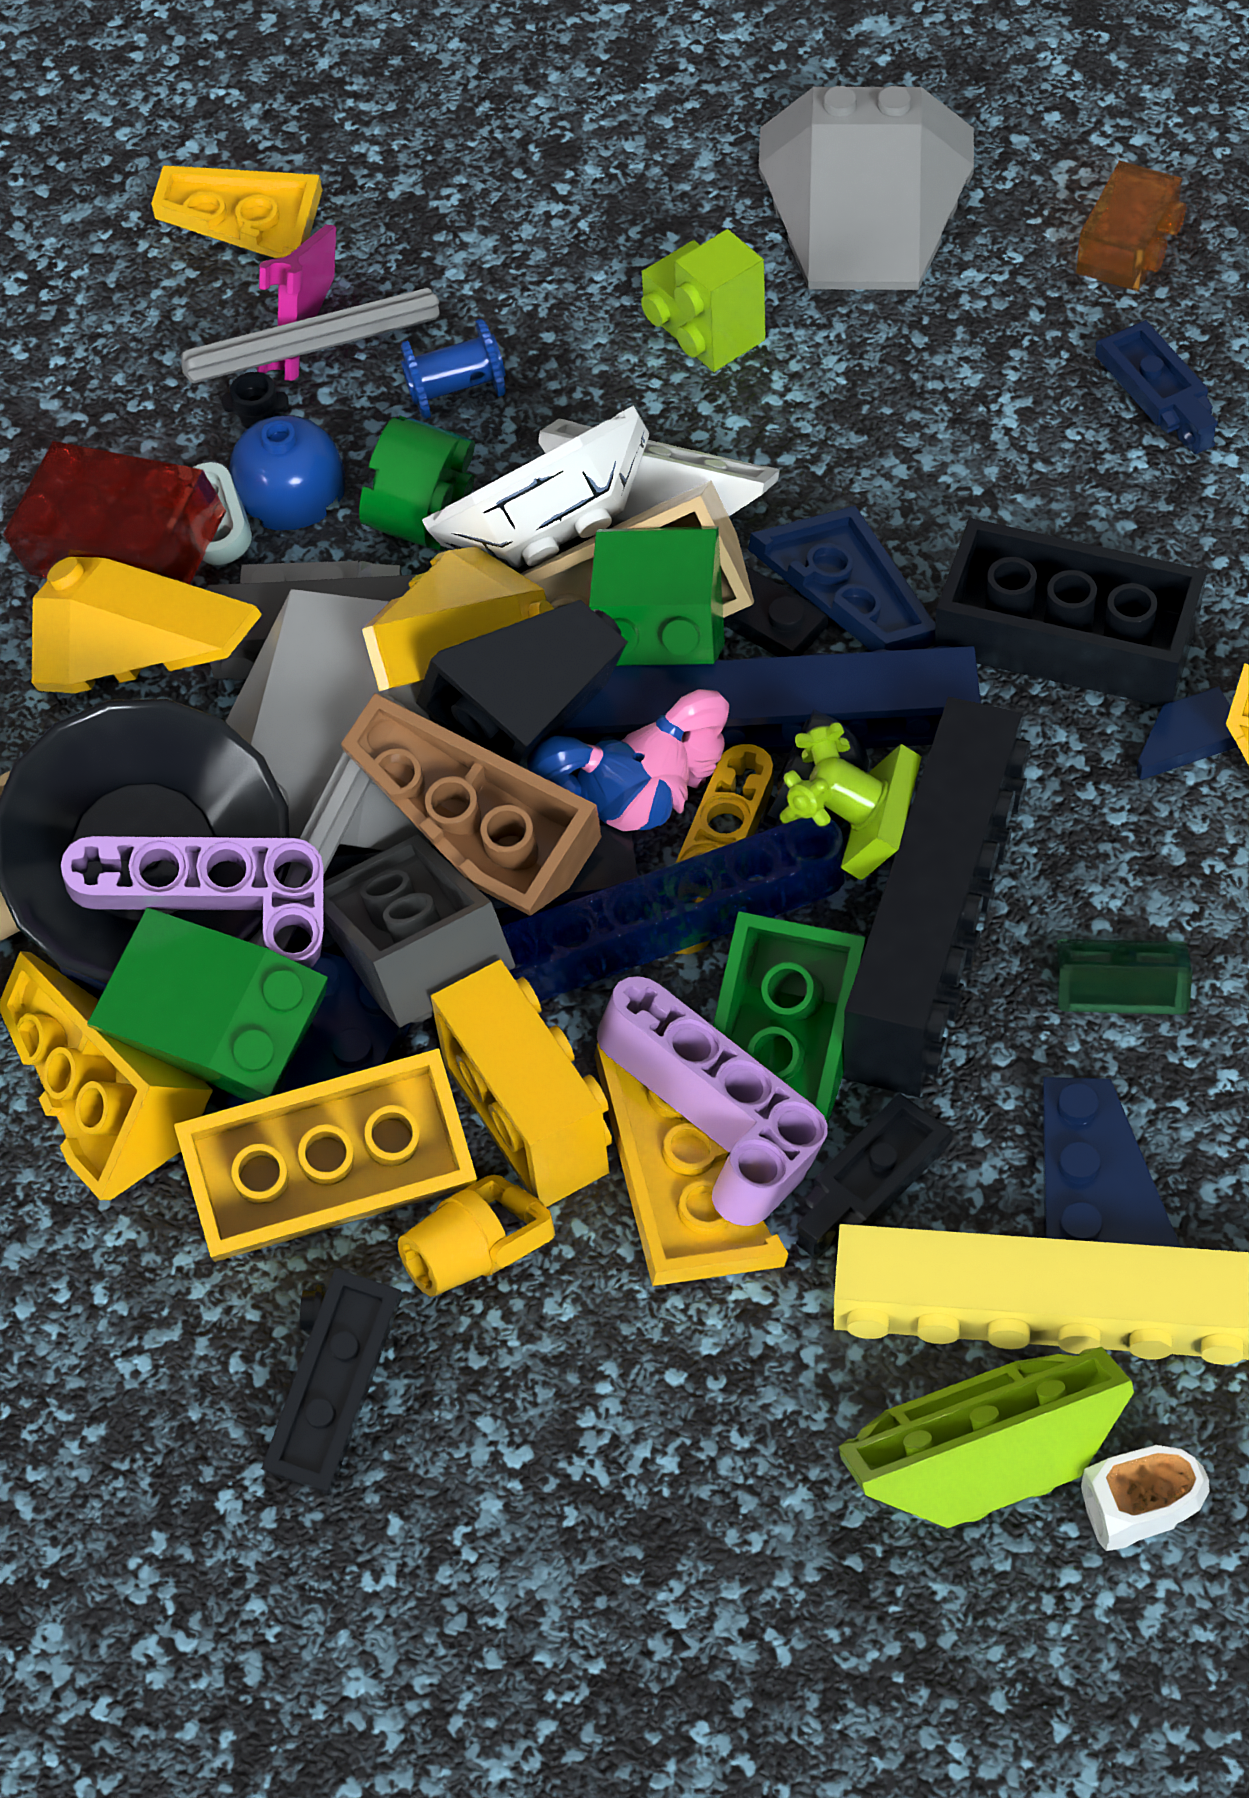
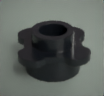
[221,372,289,429]

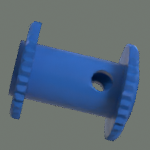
[400,319,506,419]

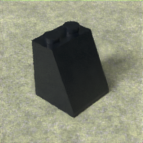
[416,600,628,769]

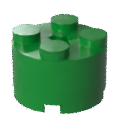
[359,415,475,551]

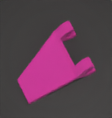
[257,224,336,381]

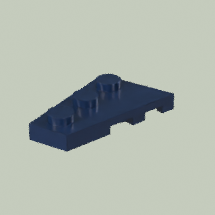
[748,506,936,651]

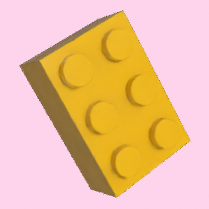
[430,959,612,1207]

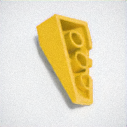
[362,546,554,691]
[31,557,262,694]
[0,951,213,1201]

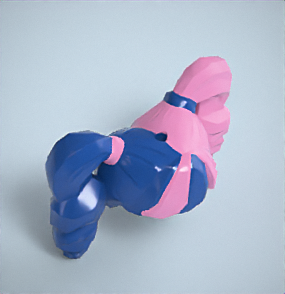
[527,689,729,831]

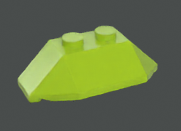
[838,1347,1134,1528]

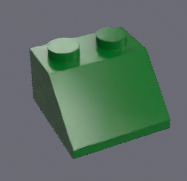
[589,526,725,666]

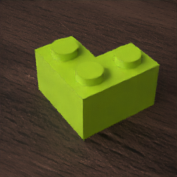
[641,229,765,372]

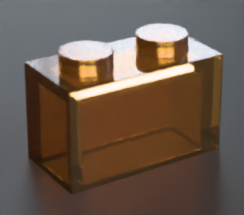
[1076,160,1186,292]

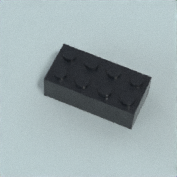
[934,518,1207,706]

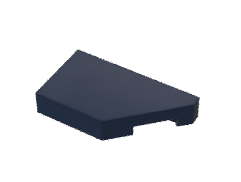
[1136,686,1238,780]

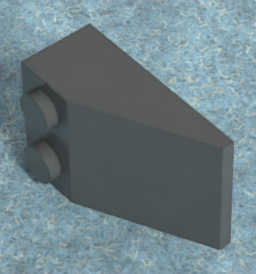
[323,834,516,1028]

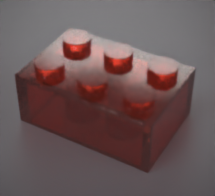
[3,441,226,585]

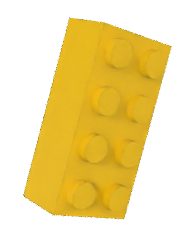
[174,1048,477,1262]

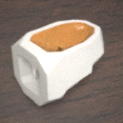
[1081,1445,1210,1551]

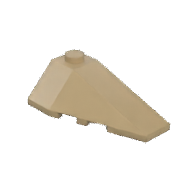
[520,480,754,618]

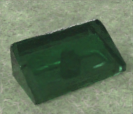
[1056,939,1192,1015]

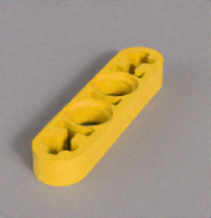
[655,744,774,955]

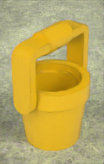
[398,1175,555,1297]

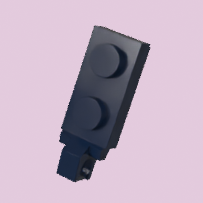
[1095,320,1218,455]

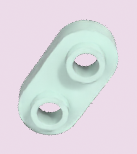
[176,462,252,565]

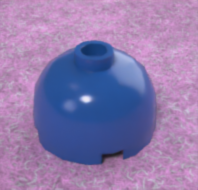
[229,415,346,530]

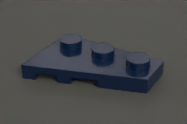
[1042,1077,1181,1248]

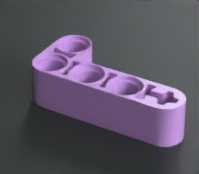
[61,836,323,968]
[597,976,828,1226]

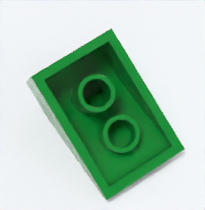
[87,907,328,1102]
[713,911,868,1125]

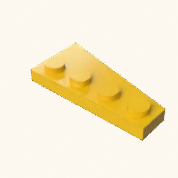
[594,1042,788,1286]

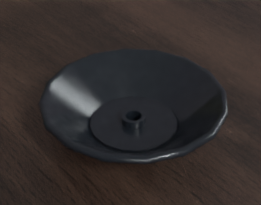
[0,699,291,984]

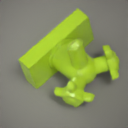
[780,722,922,881]

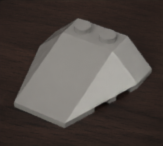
[759,86,974,290]
[225,589,434,852]

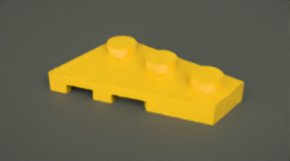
[151,165,322,259]

